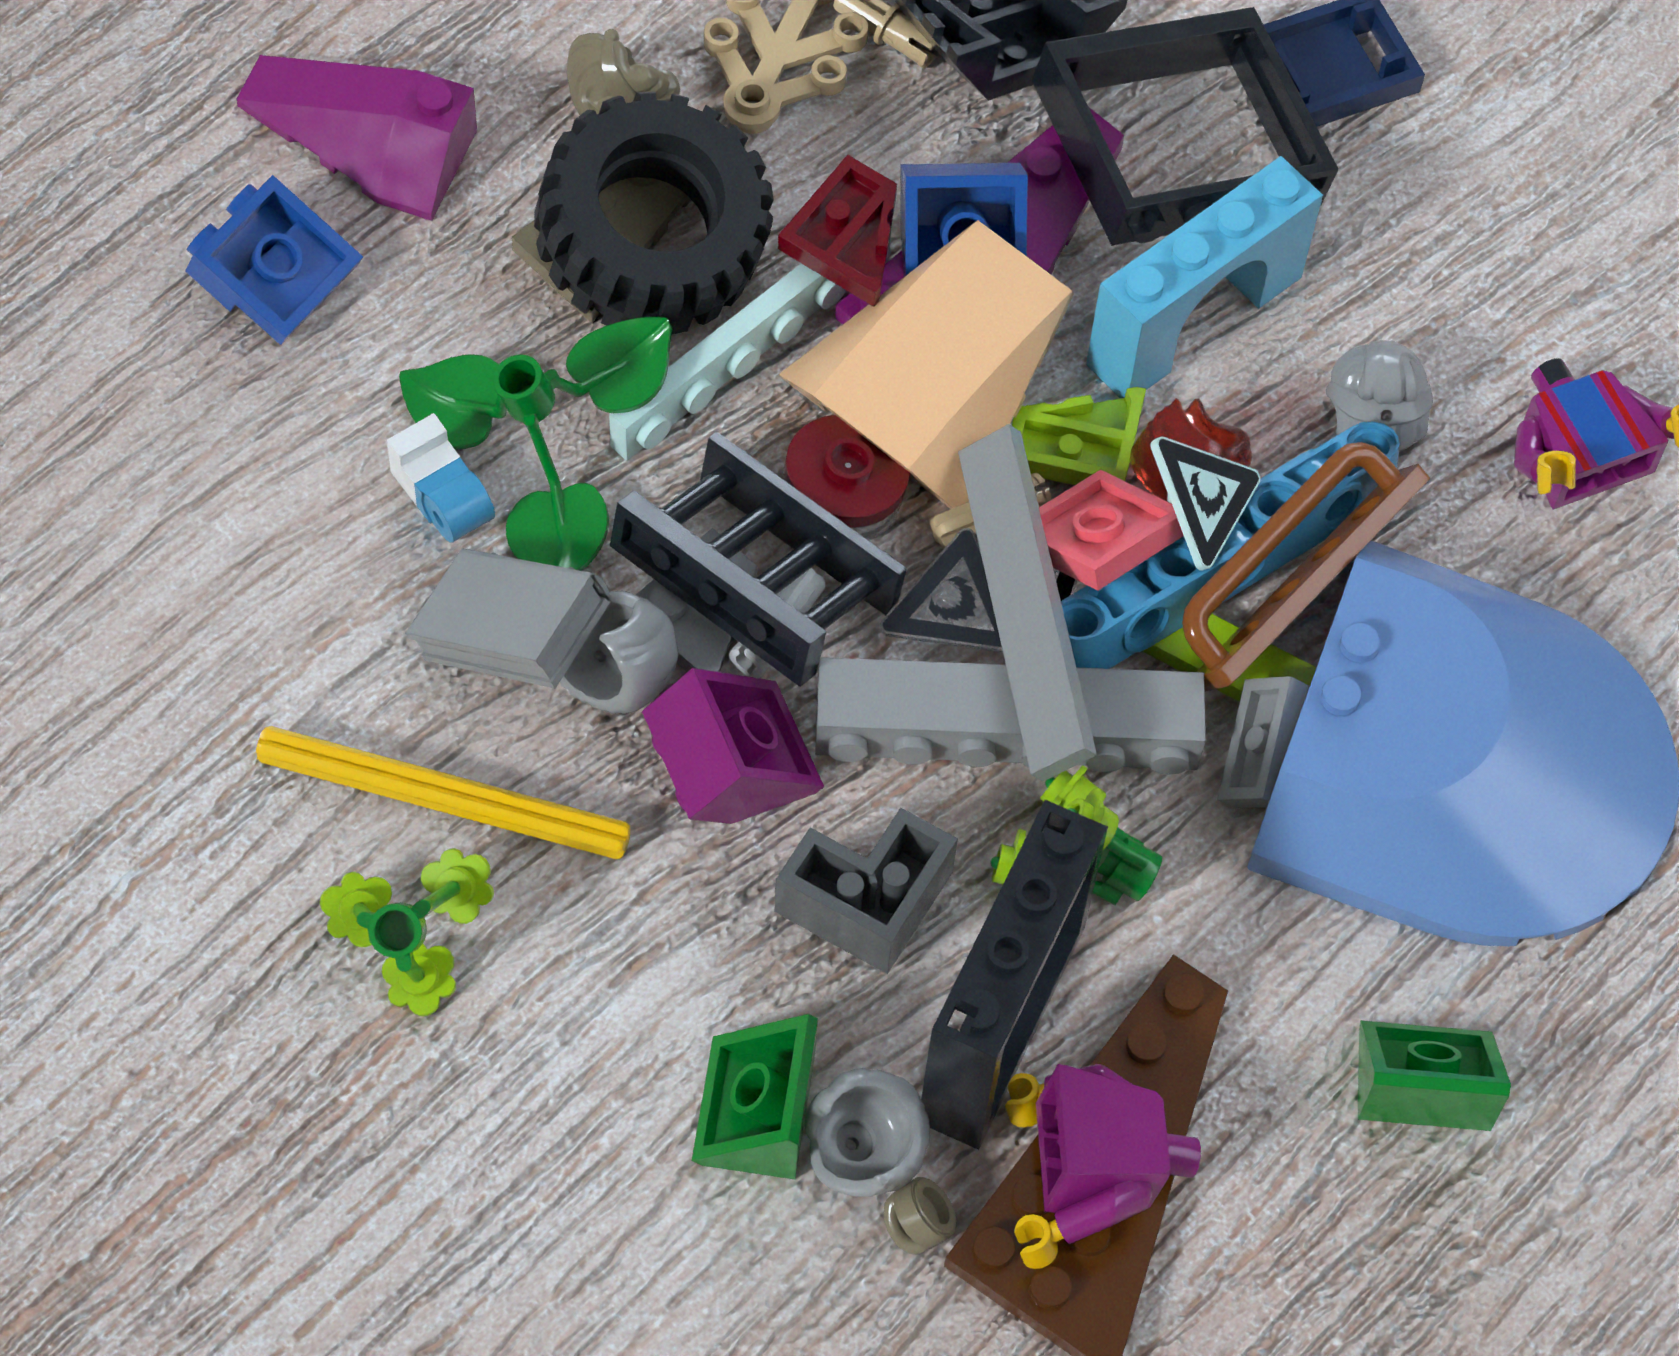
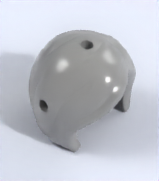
[560,591,678,714]
[804,1068,930,1197]

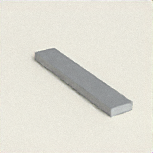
[958,424,1097,781]

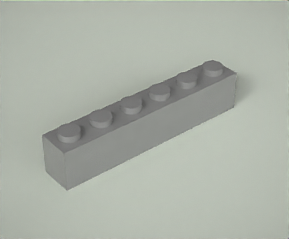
[815,657,1206,775]

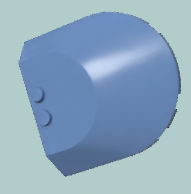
[1247,540,1679,947]

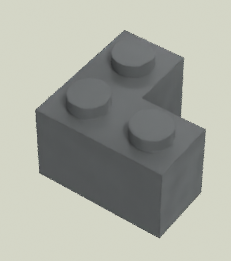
[774,807,958,974]

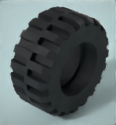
[534,91,774,335]

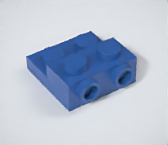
[185,175,363,345]

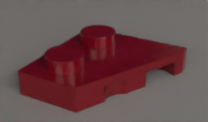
[778,154,897,307]

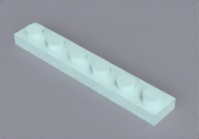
[609,220,893,461]

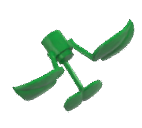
[399,317,672,571]

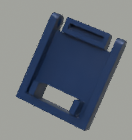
[1263,0,1425,127]

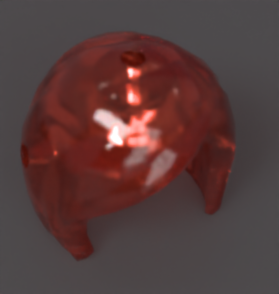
[1130,398,1252,501]

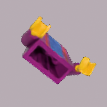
[1514,358,1679,510]
[1005,1064,1201,1269]

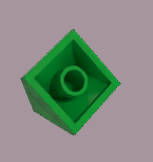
[691,1014,818,1180]
[1358,1020,1511,1131]

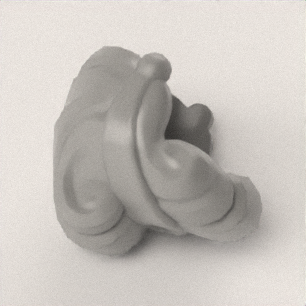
[1326,340,1433,451]

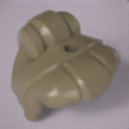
[566,29,680,115]

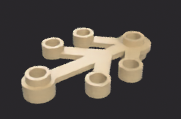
[704,0,868,134]

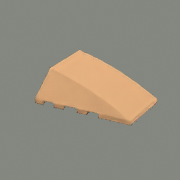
[778,220,1074,509]

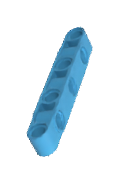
[1061,422,1400,669]

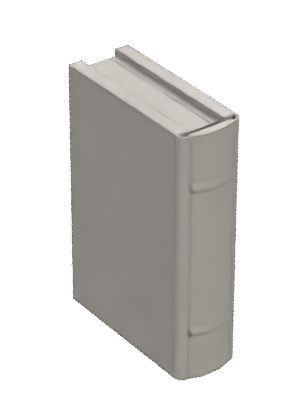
[405,548,611,689]

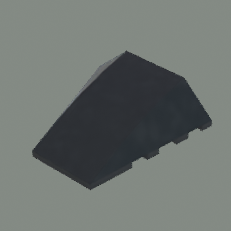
[894,0,1128,101]

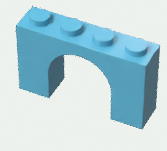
[1086,156,1323,398]

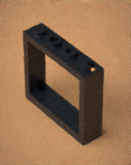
[1031,7,1339,246]
[921,800,1108,1150]

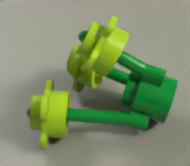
[990,765,1162,905]

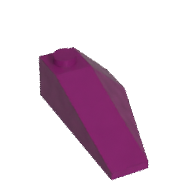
[236,55,477,221]

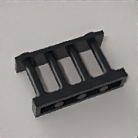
[610,432,907,687]

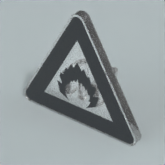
[880,528,1003,653]

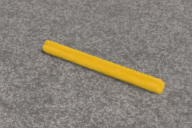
[256,726,630,859]

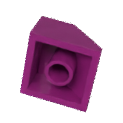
[642,668,825,824]

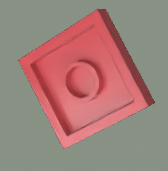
[1039,469,1184,591]

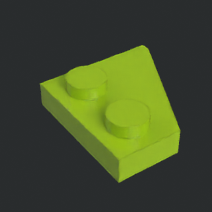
[1011,387,1146,485]

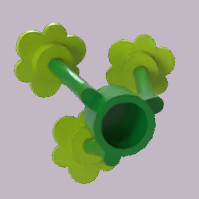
[319,848,494,1017]

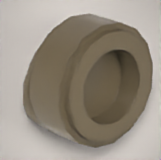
[884,1177,956,1255]

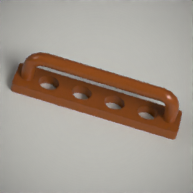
[1182,442,1430,692]

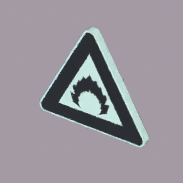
[1151,436,1260,571]

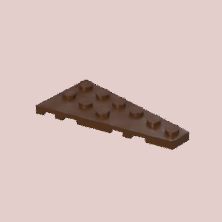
[944,954,1228,1356]

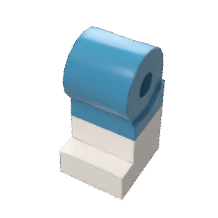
[387,413,495,543]

